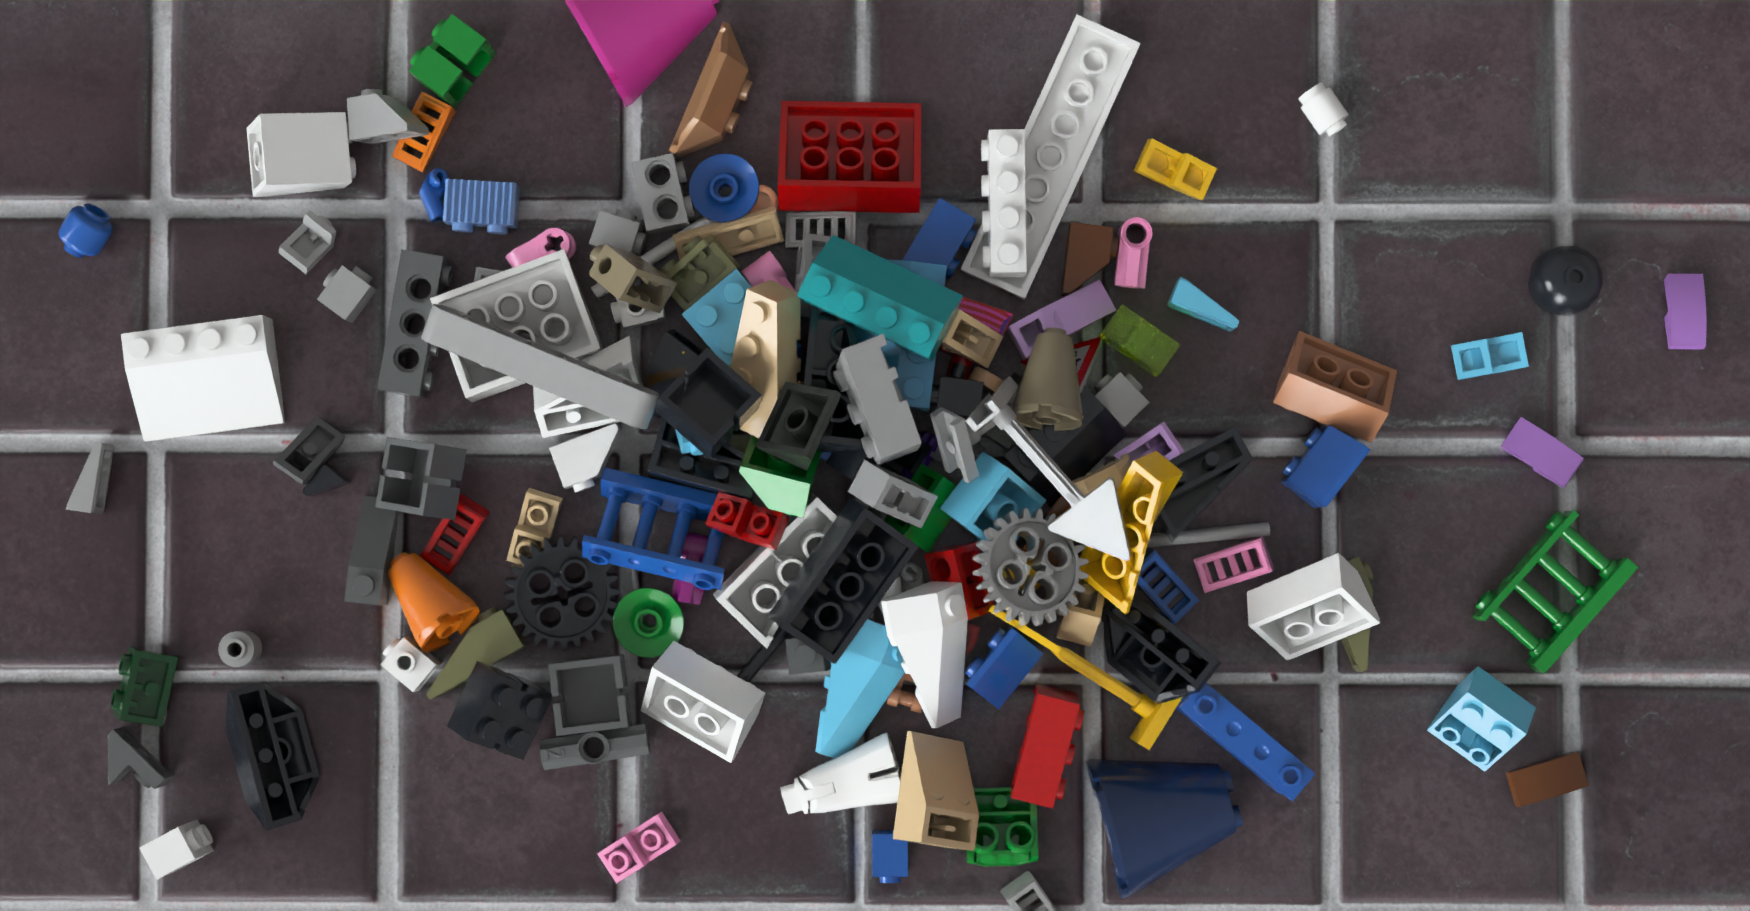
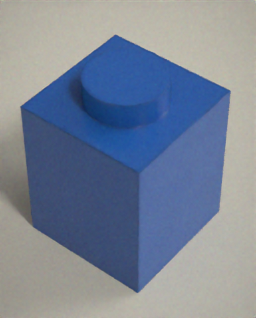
[872,830,908,883]

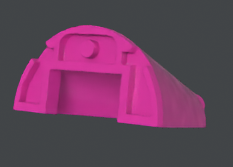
[565,0,719,107]

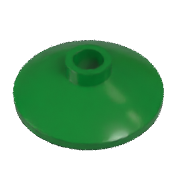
[613,587,684,658]

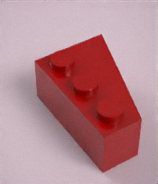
[1010,682,1085,809]

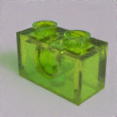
[1098,304,1181,377]

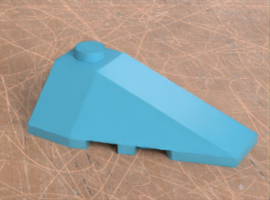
[815,619,905,758]

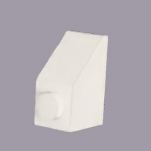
[549,423,622,493]

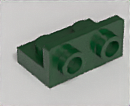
[110,646,178,727]

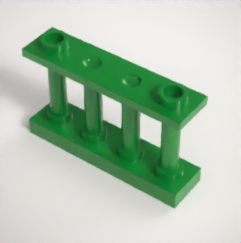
[1472,510,1639,674]

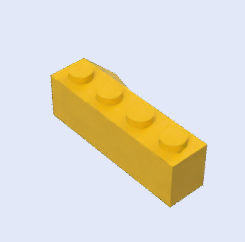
[1079,451,1183,614]

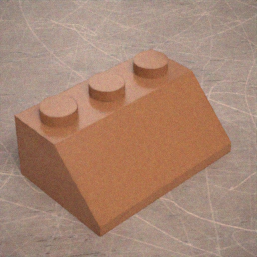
[1273,331,1397,443]

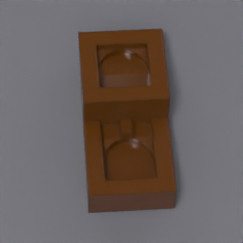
[1505,751,1589,807]

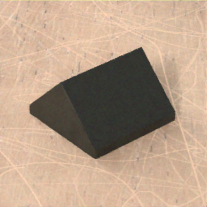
[756,382,841,471]

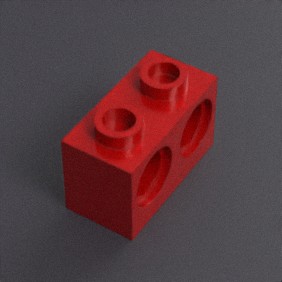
[924,541,994,620]

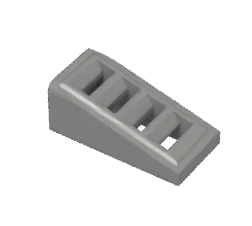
[785,211,856,249]
[66,442,114,514]
[1000,871,1057,911]

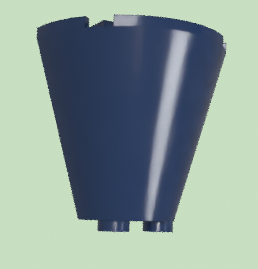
[1085,759,1243,899]

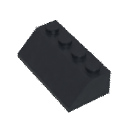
[767,498,919,664]

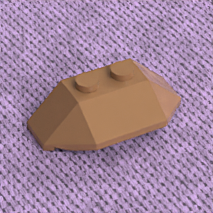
[669,21,753,159]

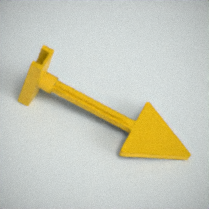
[988,605,1182,751]

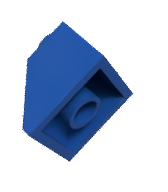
[1281,425,1370,508]

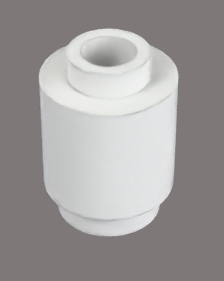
[1298,82,1349,137]

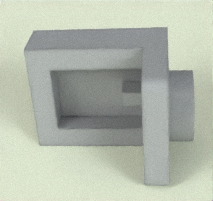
[278,210,336,274]

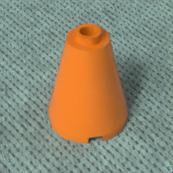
[387,552,480,653]

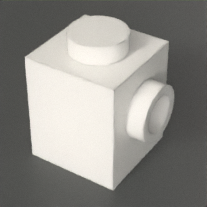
[380,636,442,692]

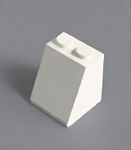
[247,112,356,197]

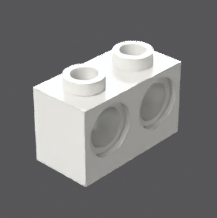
[140,820,214,880]

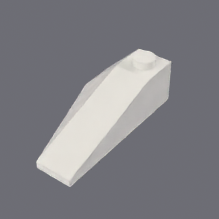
[881,581,968,728]

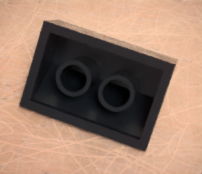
[1002,385,1127,508]

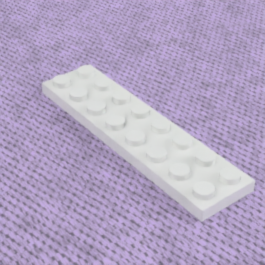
[960,14,1141,300]

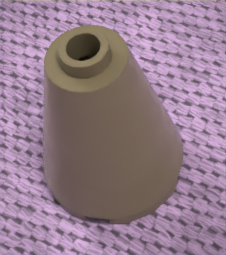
[1011,328,1083,431]

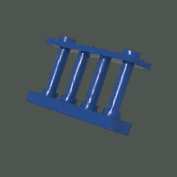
[582,467,725,590]
[1176,683,1316,802]

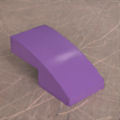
[1664,274,1707,349]
[1501,417,1584,488]

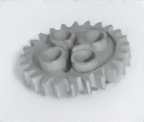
[973,508,1089,626]

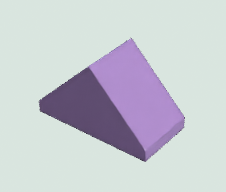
[1114,422,1184,463]

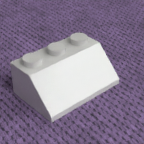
[1247,553,1380,661]
[641,641,765,763]

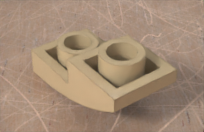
[506,488,563,565]

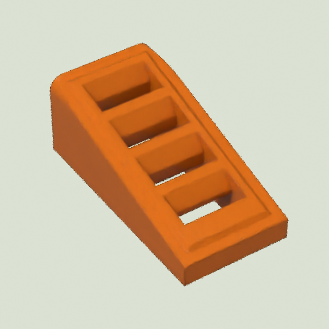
[392,92,456,173]

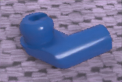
[419,168,449,223]

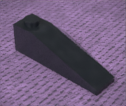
[802,305,865,452]

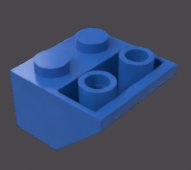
[964,626,1043,709]

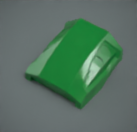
[966,787,1039,866]

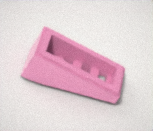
[1194,536,1274,593]

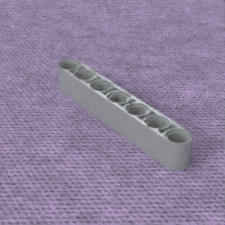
[421,304,660,429]

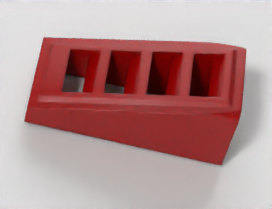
[420,494,490,575]

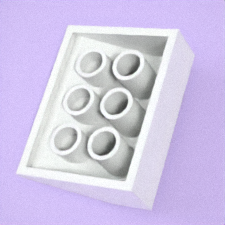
[430,249,603,402]
[121,315,285,442]

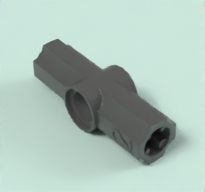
[540,723,651,770]

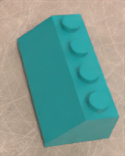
[797,235,964,362]

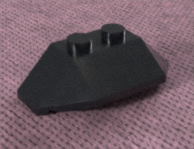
[1101,593,1221,704]
[226,681,320,831]

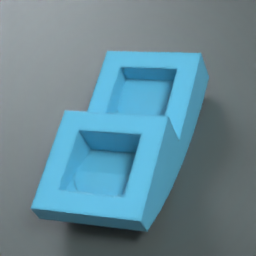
[1451,332,1529,380]

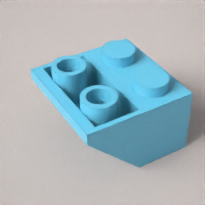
[1427,666,1536,771]

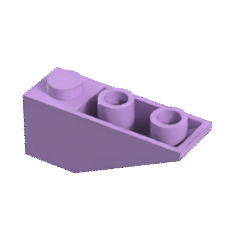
[1007,279,1116,361]

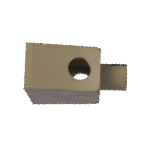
[589,244,677,313]

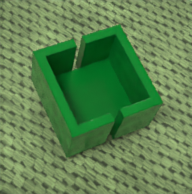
[409,14,497,109]

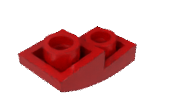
[705,492,790,550]

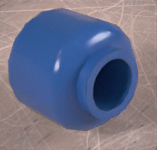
[58,203,113,258]

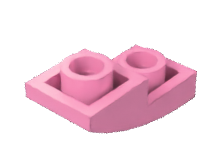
[597,811,681,884]

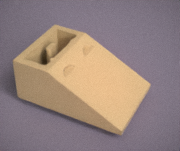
[893,731,979,851]

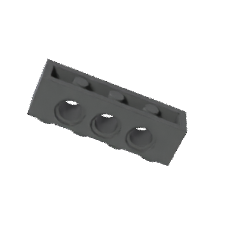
[377,249,453,398]

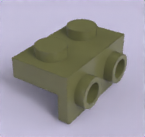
[660,234,740,311]

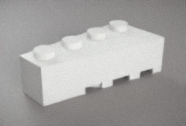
[713,493,837,648]

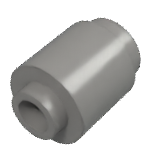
[218,630,262,667]

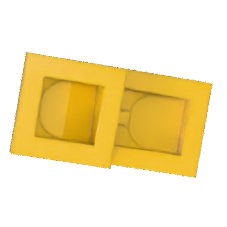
[1134,138,1217,200]

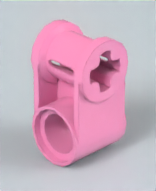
[505,228,576,268]

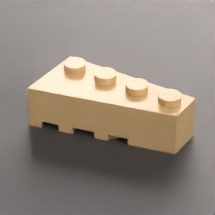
[730,280,801,438]

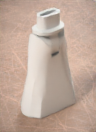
[780,732,901,815]

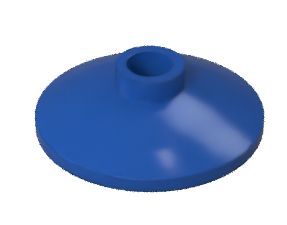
[689,154,759,223]

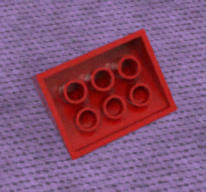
[778,101,921,213]

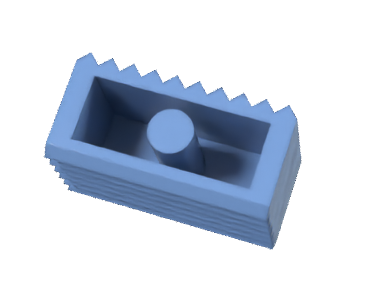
[443,179,521,235]

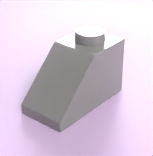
[347,89,429,144]

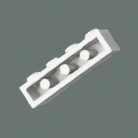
[981,129,1027,277]

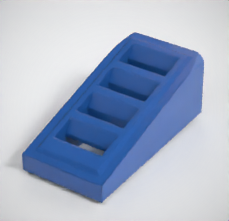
[1136,547,1199,624]

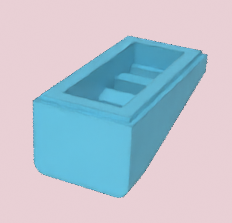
[1167,276,1239,332]

